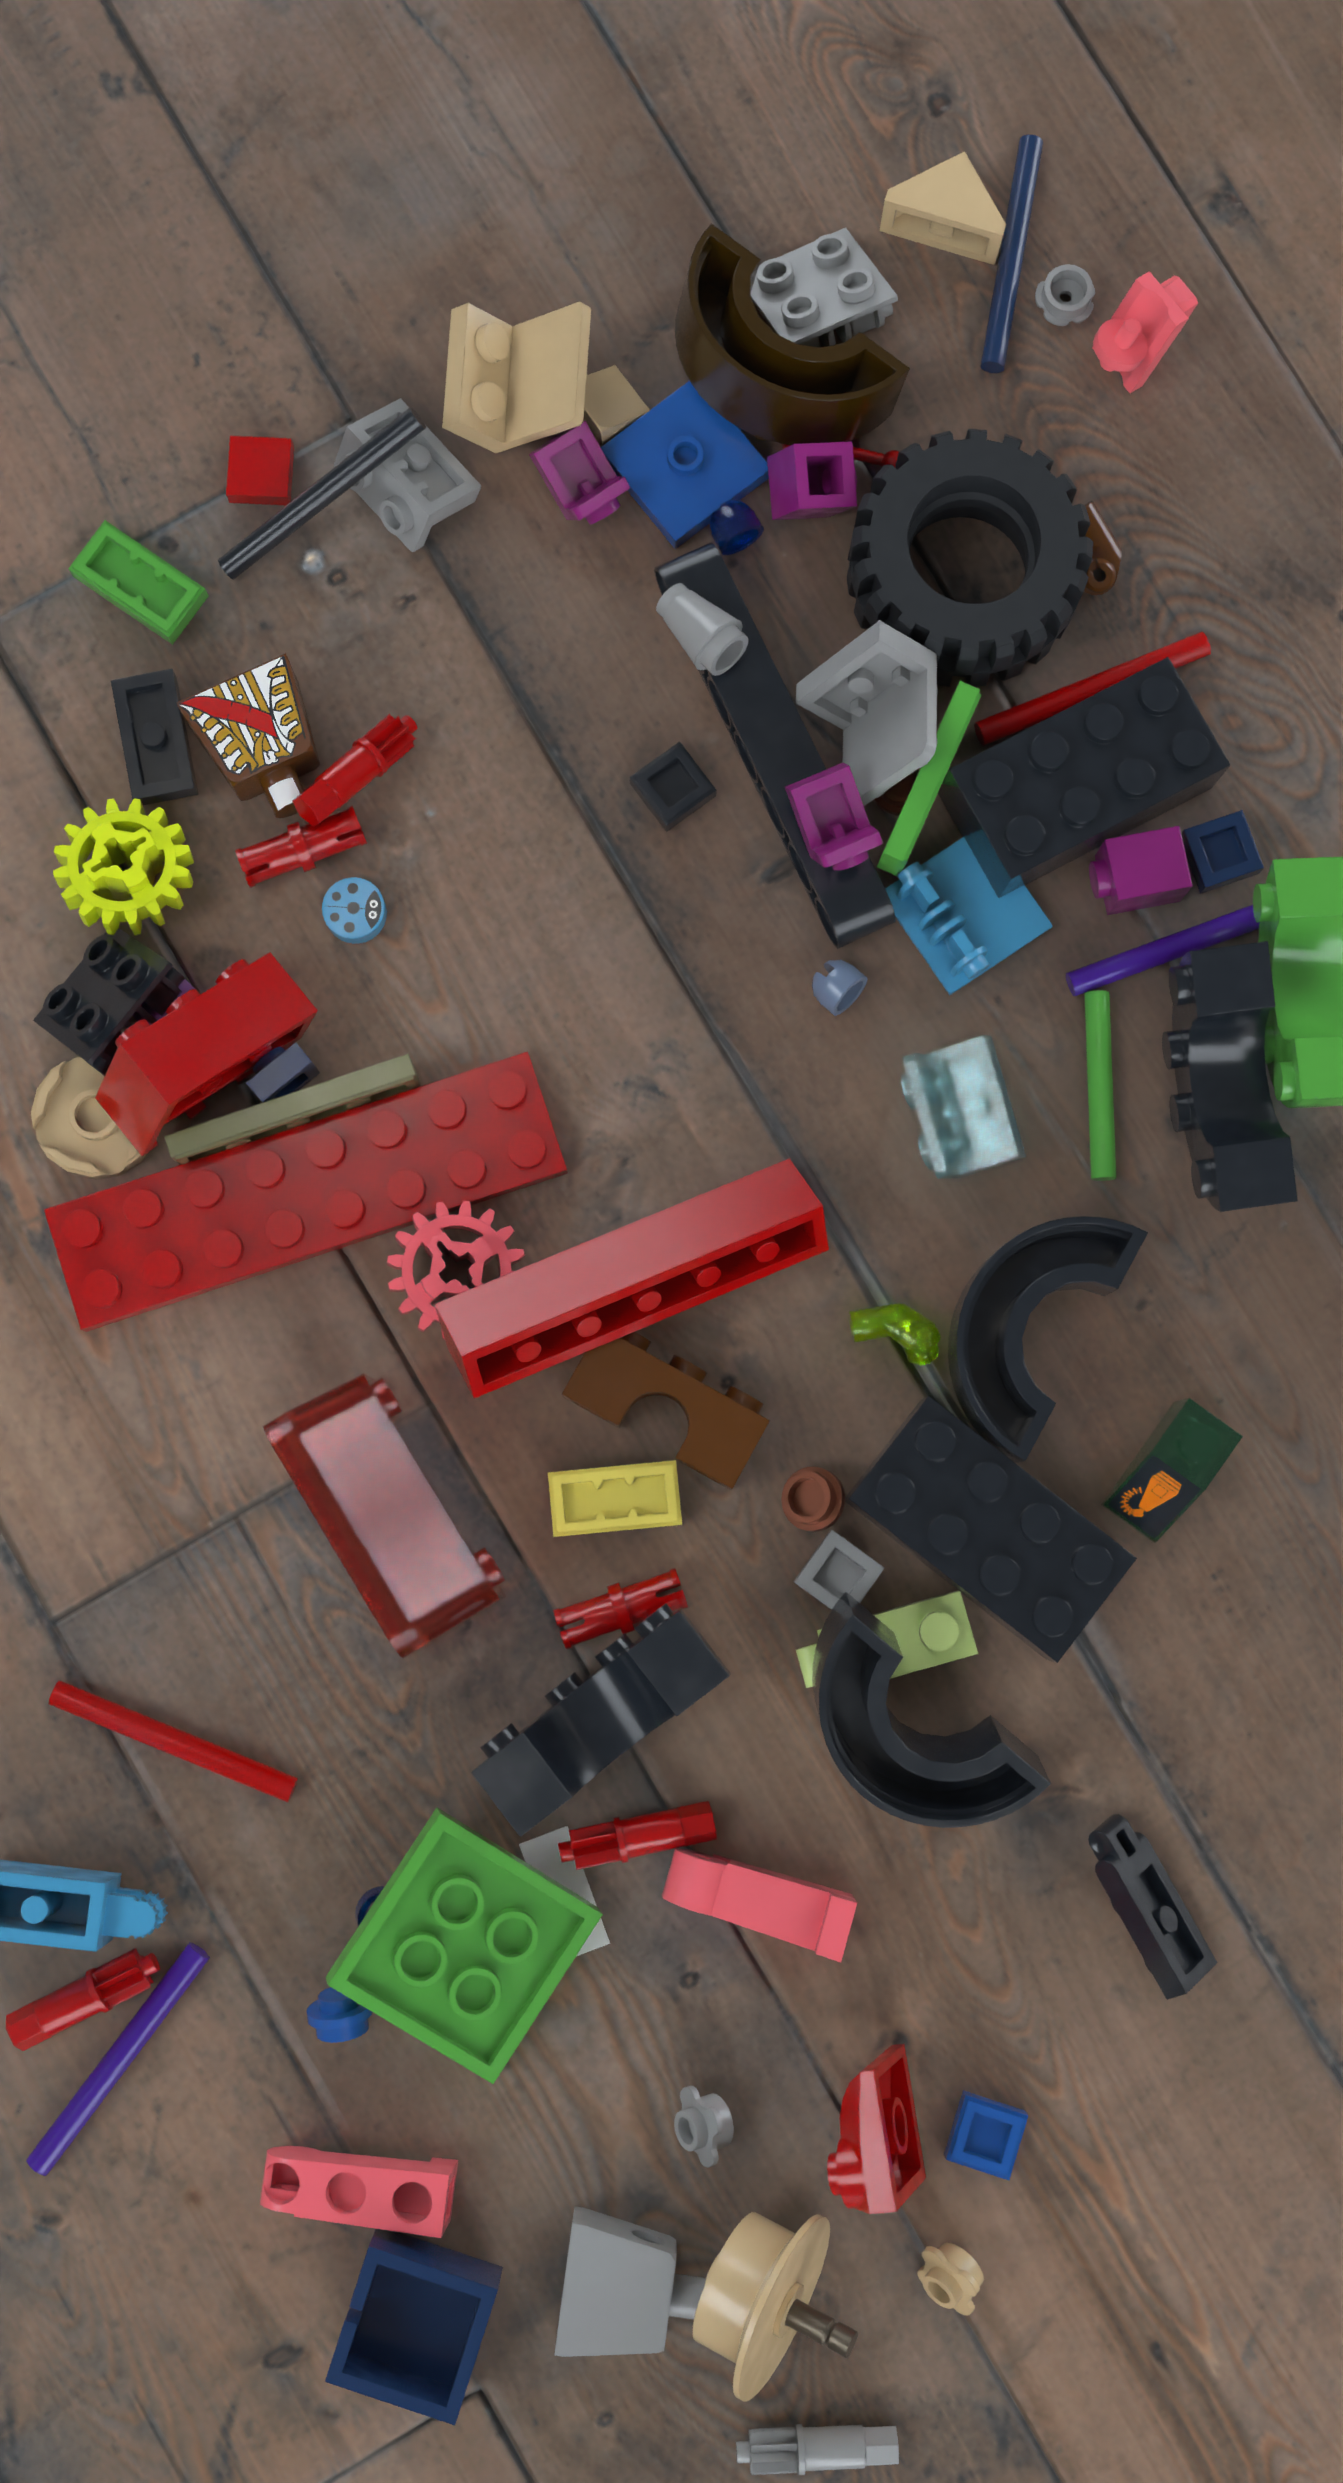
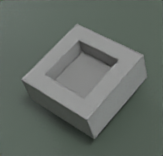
[793,1530,885,1610]

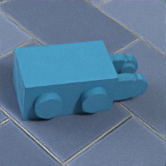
[0,1859,168,1952]

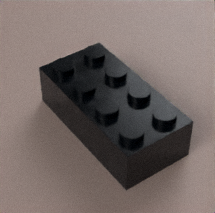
[938,657,1230,898]
[845,1396,1137,1663]

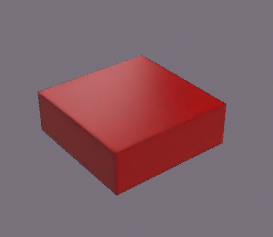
[226,436,294,506]

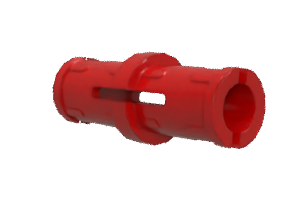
[235,805,367,888]
[553,1568,689,1650]

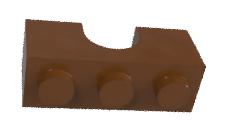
[562,1332,770,1490]

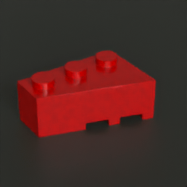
[95,952,318,1157]

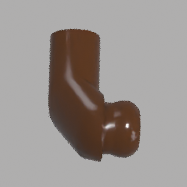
[1084,501,1122,595]

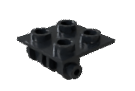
[33,928,185,1076]

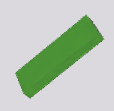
[877,681,981,876]

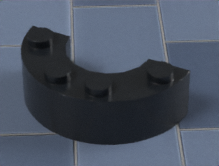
[1162,941,1298,1212]
[948,1216,1148,1463]
[812,1592,1051,1828]
[471,1603,731,1837]

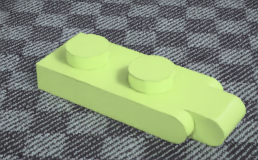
[796,1590,978,1688]

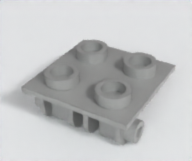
[750,227,898,348]

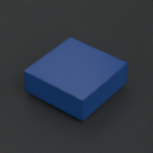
[944,2090,1028,2180]

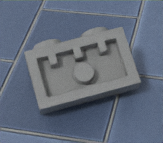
[334,398,482,552]

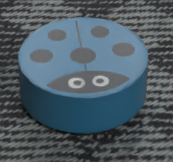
[322,877,387,944]

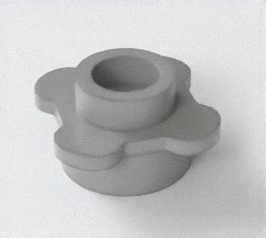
[674,2086,734,2168]

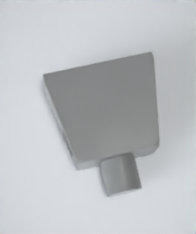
[554,2206,706,2357]

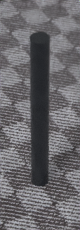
[218,407,426,580]

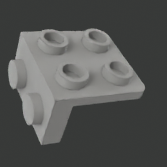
[796,620,938,806]

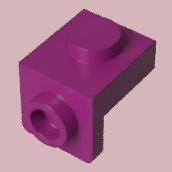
[529,421,631,525]
[785,763,883,870]

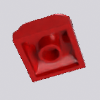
[827,2043,926,2214]

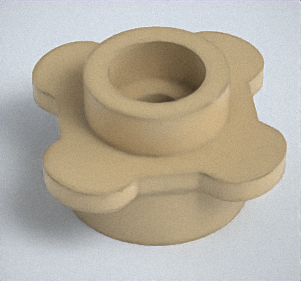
[917,2243,984,2316]

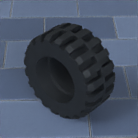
[847,429,1093,687]

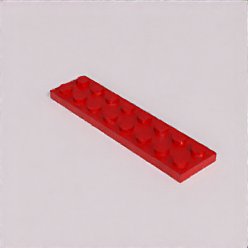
[44,1051,568,1332]

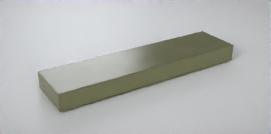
[164,1054,421,1165]

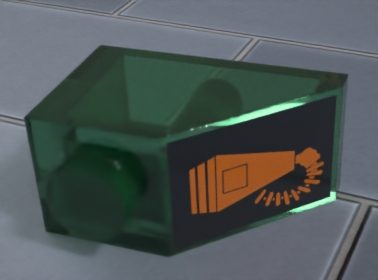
[1101,1398,1243,1543]

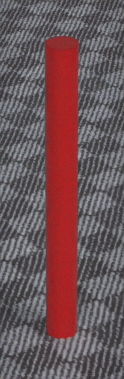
[974,632,1211,746]
[48,1680,298,1803]

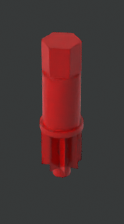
[292,714,418,827]
[558,1801,717,1870]
[5,1948,160,2051]

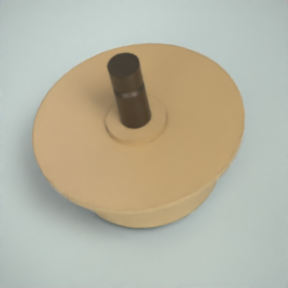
[693,2212,858,2402]

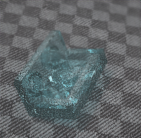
[901,1035,1026,1179]

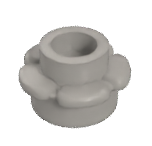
[1035,264,1095,326]

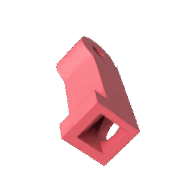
[662,1848,857,1963]
[260,2146,458,2238]

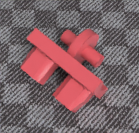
[1092,271,1198,394]

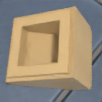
[583,365,650,447]

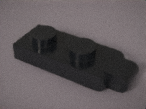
[1088,1814,1218,2000]

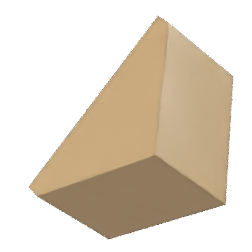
[880,151,1006,265]

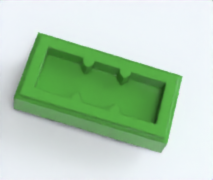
[68,520,209,645]

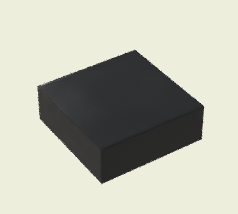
[630,741,717,832]

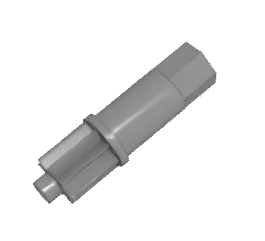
[736,2424,899,2475]

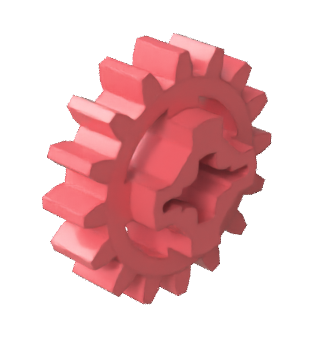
[387,1200,525,1340]

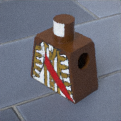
[176,653,320,818]

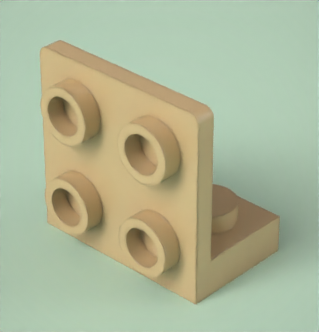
[442,302,591,453]

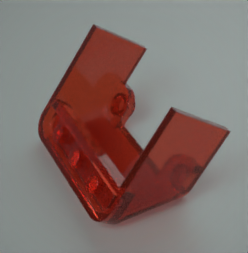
[263,1373,506,1659]

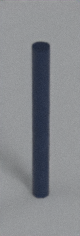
[980,134,1043,373]

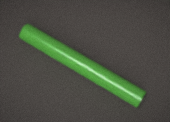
[1084,990,1116,1181]

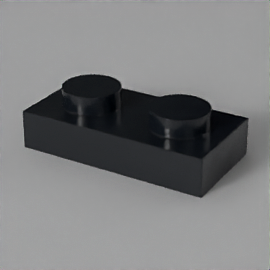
[111,669,199,805]

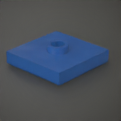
[600,380,769,549]

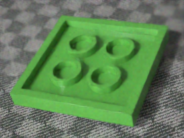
[326,1807,603,2084]

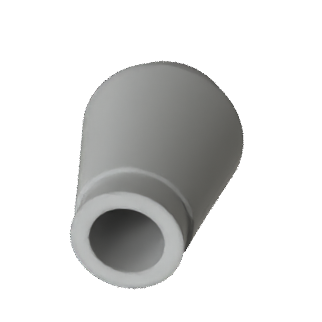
[656,583,748,676]

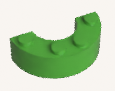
[1253,857,1343,1108]

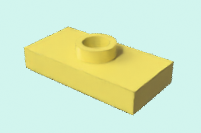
[548,1460,682,1537]

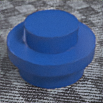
[306,1987,373,2043]

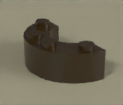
[675,223,910,445]

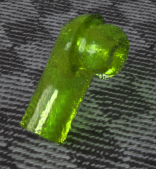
[848,1303,941,1365]

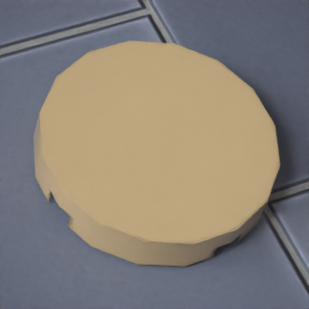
[31,1057,157,1180]

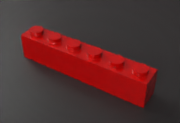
[434,1158,829,1399]

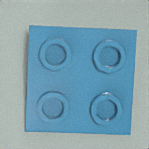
[885,837,1053,995]

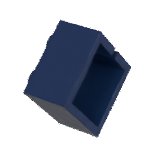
[325,2229,503,2425]

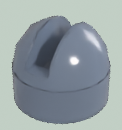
[812,960,868,1016]

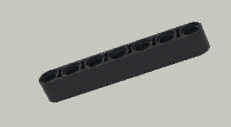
[654,542,896,949]

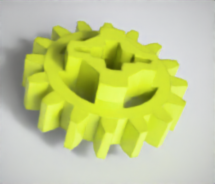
[53,798,194,935]

